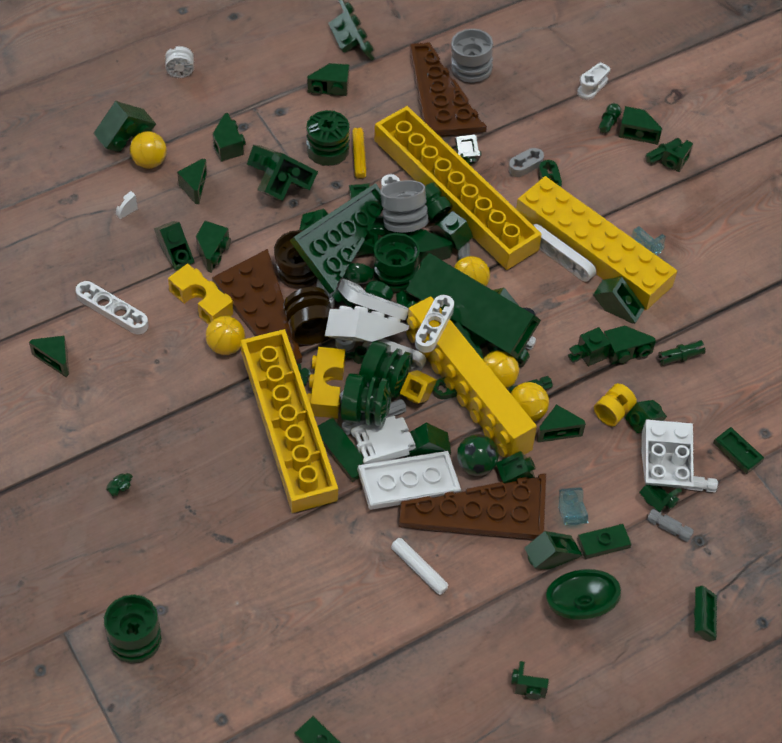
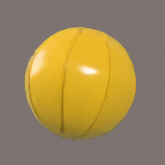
[130,132,167,169]
[454,256,490,286]
[206,316,245,355]
[483,351,519,389]
[510,382,549,422]

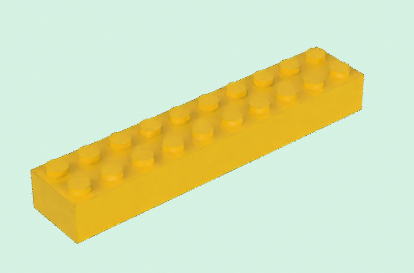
[374,106,542,270]

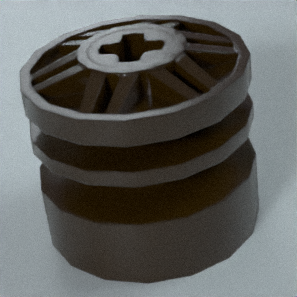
[274,230,318,289]
[283,287,331,346]

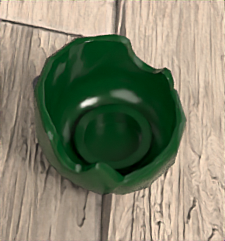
[343,263,374,286]

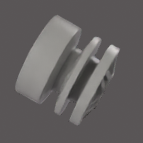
[451,29,493,82]
[380,180,428,232]

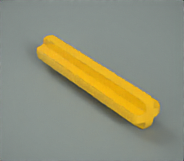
[352,128,366,179]

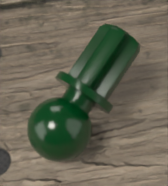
[598,103,622,133]

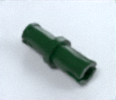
[658,340,706,366]

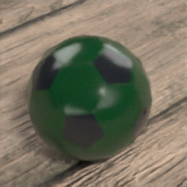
[457,434,499,476]

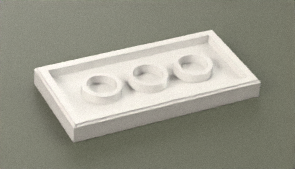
[357,451,461,510]

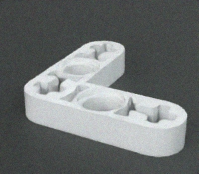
[338,279,408,320]

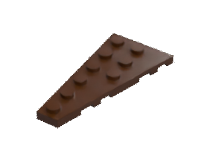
[410,42,487,136]
[212,249,302,364]
[399,473,546,539]

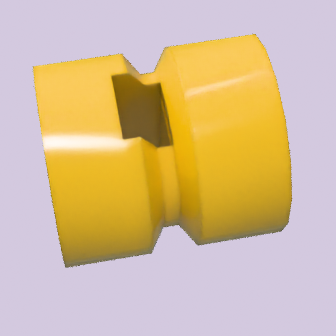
[594,383,637,427]

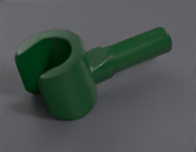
[345,346,367,364]

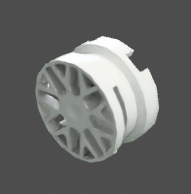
[166,46,194,78]

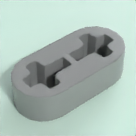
[509,148,544,177]

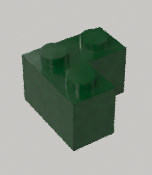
[93,101,156,152]
[257,152,319,201]

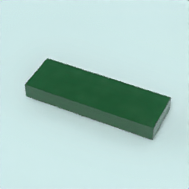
[318,417,364,482]

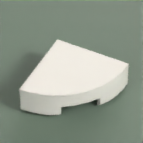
[116,191,138,219]

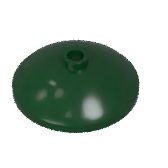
[546,569,621,621]

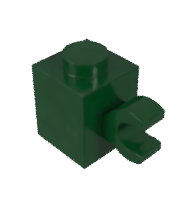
[247,145,280,172]
[568,327,611,367]

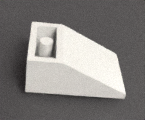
[325,306,409,342]
[642,420,694,489]

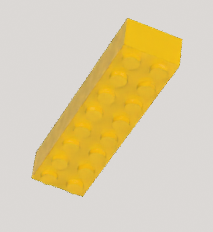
[516,176,678,311]
[406,296,537,458]
[241,329,338,513]

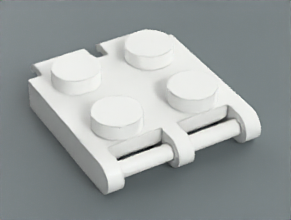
[351,416,416,464]

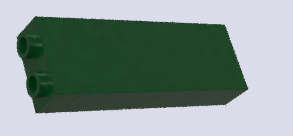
[406,253,541,359]

